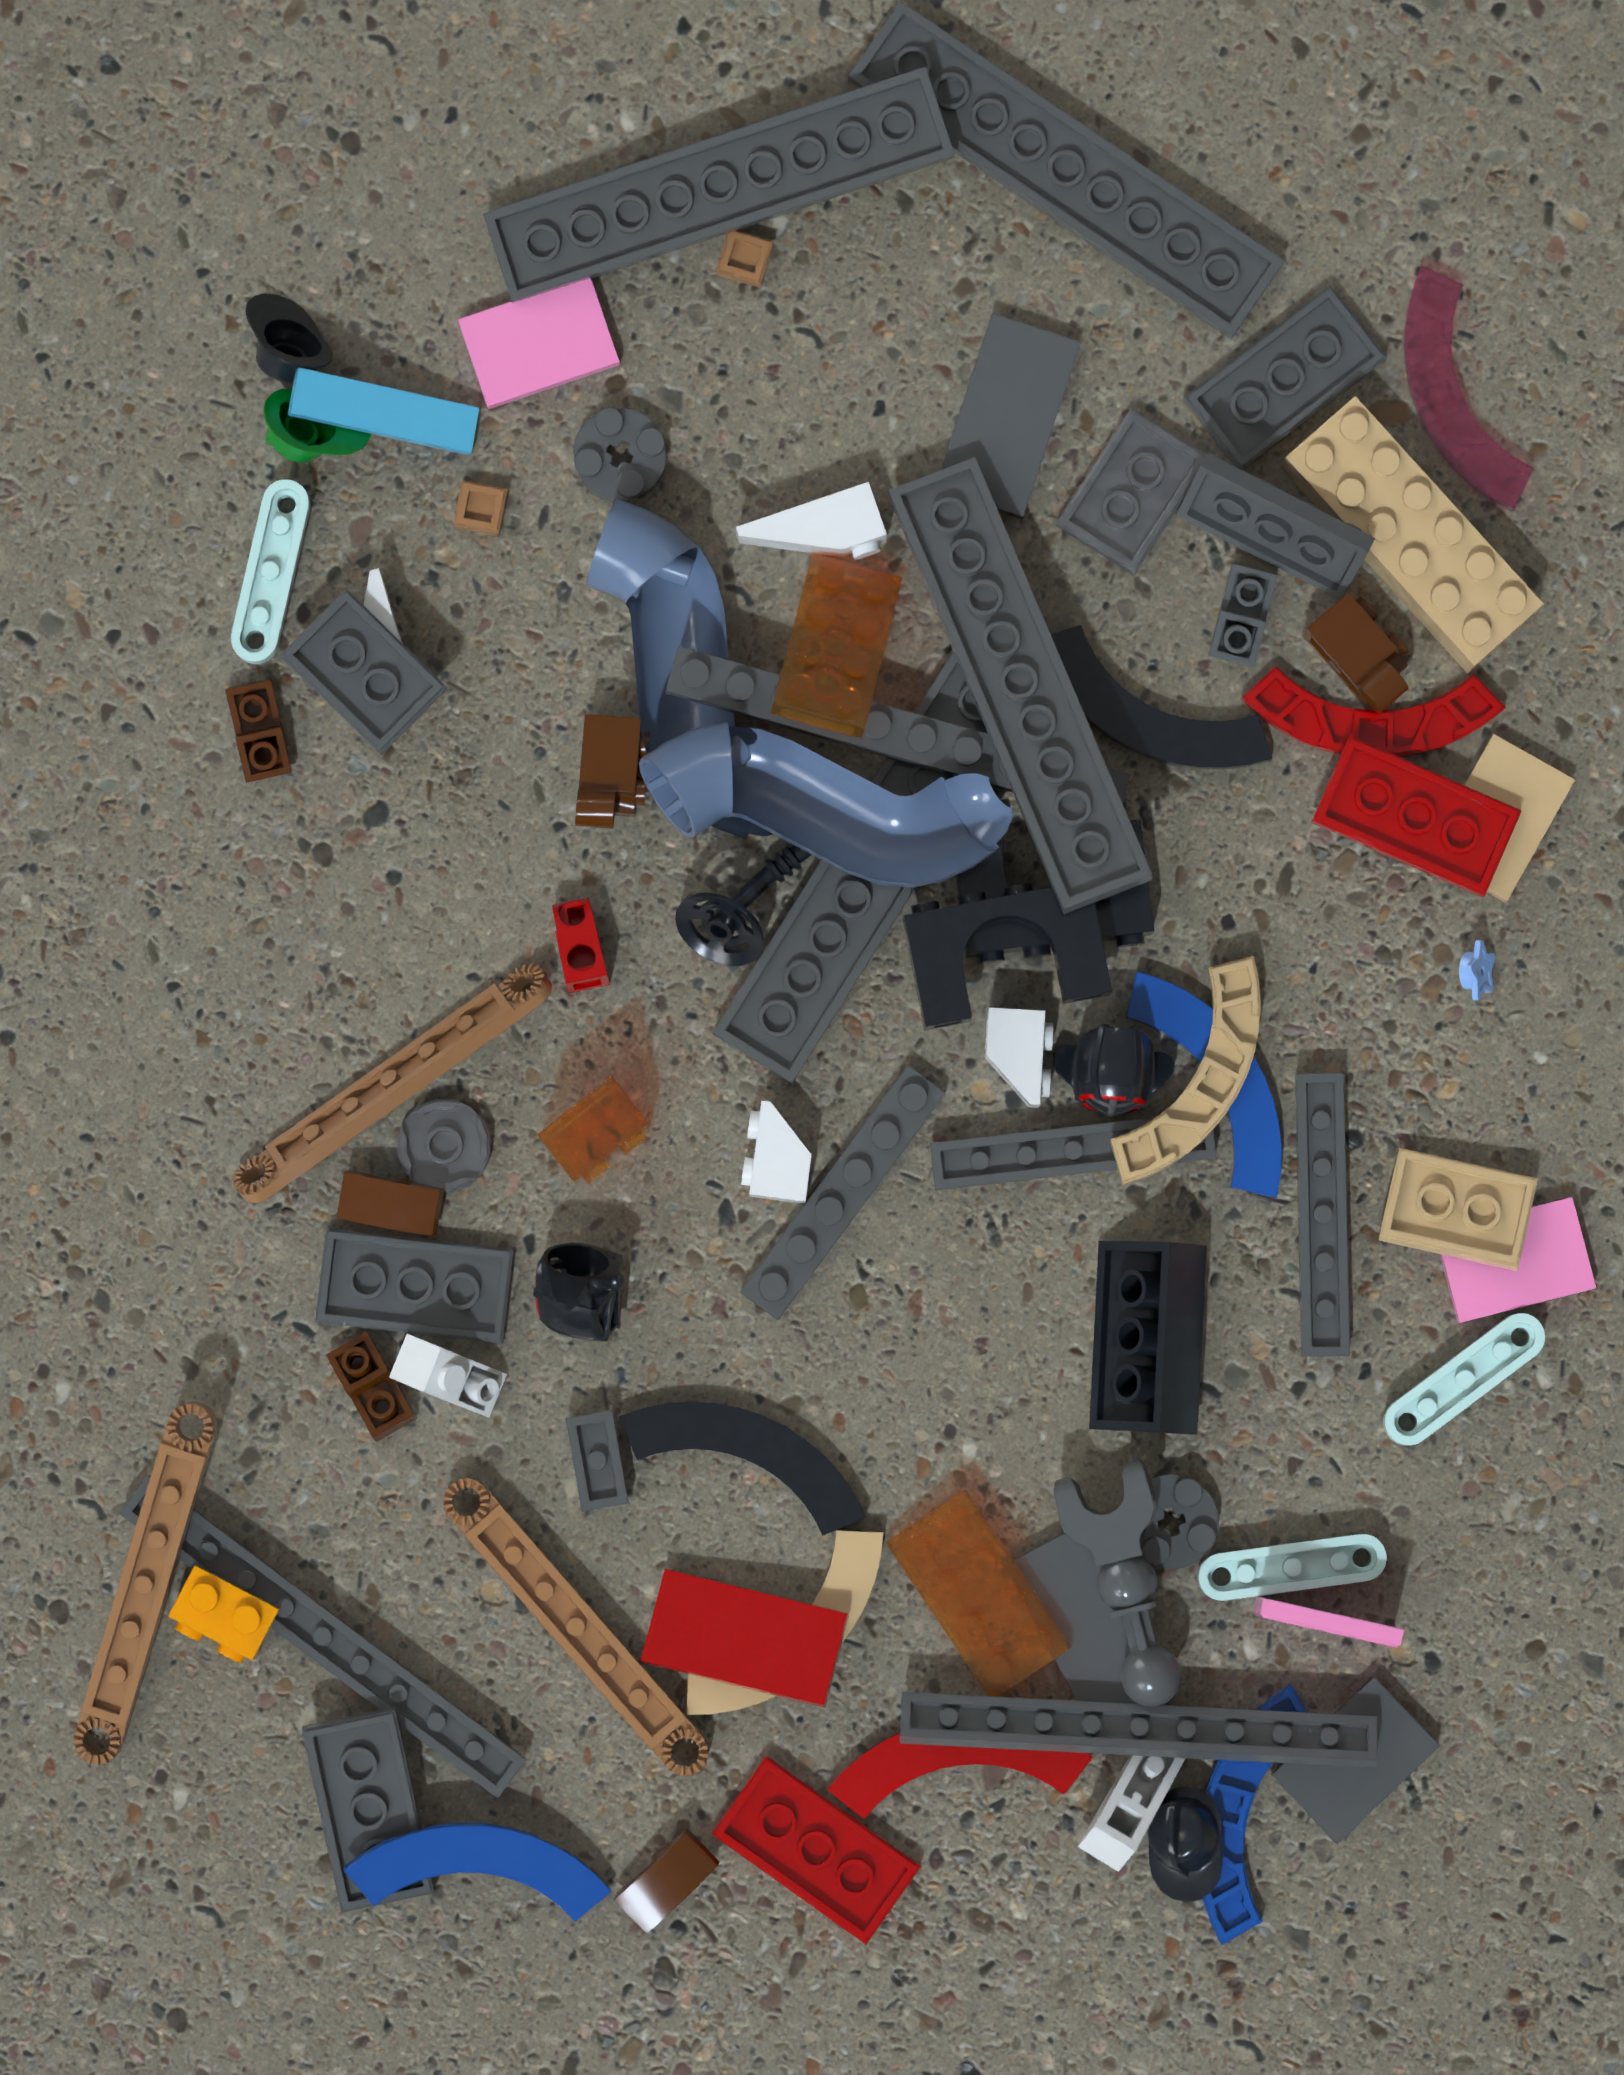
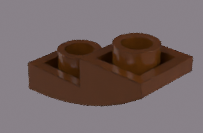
[225,678,292,783]
[337,1170,444,1236]
[326,1331,417,1442]
[614,1829,720,1933]

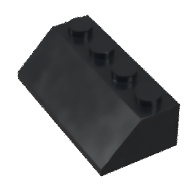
[1089,1241,1207,1435]

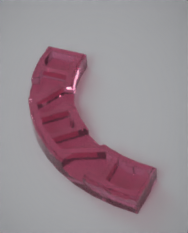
[1403,265,1533,512]

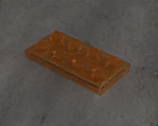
[770,553,902,739]
[886,1489,1071,1697]

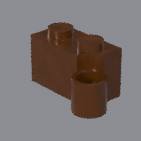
[1302,592,1409,713]
[575,714,650,829]

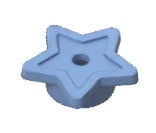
[1459,939,1495,1001]

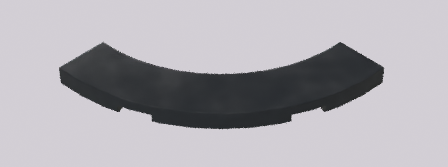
[1051,625,1272,770]
[619,1402,866,1536]

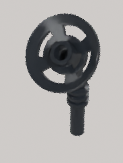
[675,845,812,966]

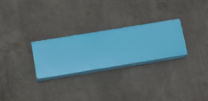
[288,368,480,455]

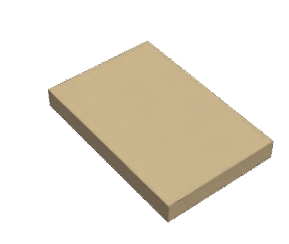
[1464,734,1575,903]
[1379,1148,1538,1272]

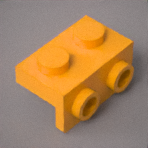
[168,1565,280,1664]

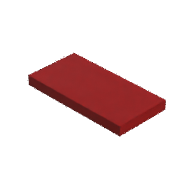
[1311,735,1522,898]
[641,1569,849,1708]
[711,1755,921,1945]

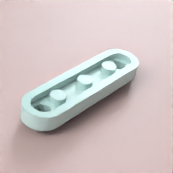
[231,479,310,664]
[1383,1313,1545,1446]
[1197,1534,1387,1601]

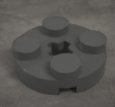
[573,408,667,503]
[1140,1474,1219,1569]

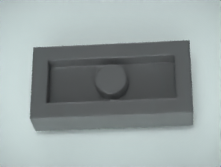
[565,1410,629,1512]

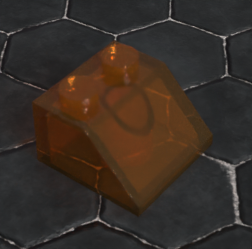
[537,1076,649,1185]

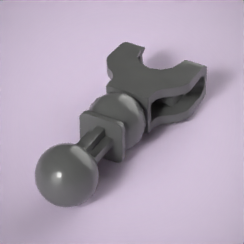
[1054,1459,1182,1707]

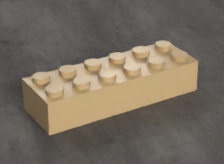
[1281,396,1544,674]

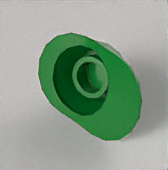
[263,389,371,463]

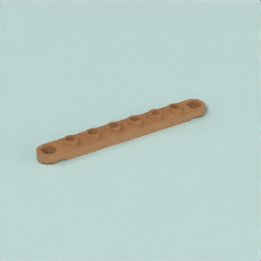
[232,963,552,1203]
[73,1402,217,1765]
[443,1478,709,1776]

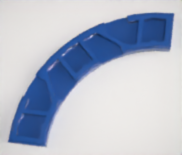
[1125,971,1282,1199]
[1202,1684,1308,1945]
[343,1822,612,1922]

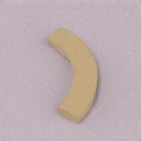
[1110,956,1261,1186]
[686,1530,884,1715]

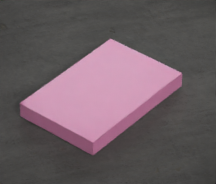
[457,278,620,410]
[1440,1197,1596,1323]
[1252,1596,1404,1648]

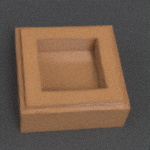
[716,230,774,288]
[453,480,509,537]

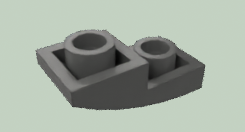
[1209,562,1278,667]

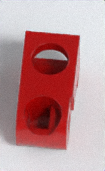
[552,898,610,994]

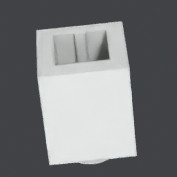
[985,1008,1053,1108]
[741,1101,812,1204]
[389,1334,507,1418]

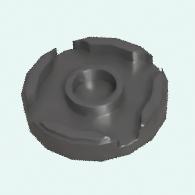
[397,1099,491,1193]

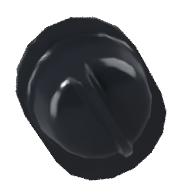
[245,293,333,389]
[1147,1786,1222,1903]

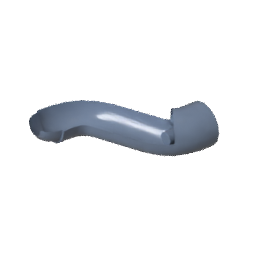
[586,499,804,839]
[639,722,1013,888]

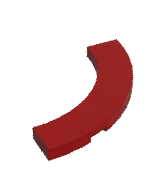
[1241,666,1506,757]
[827,1732,1093,1819]

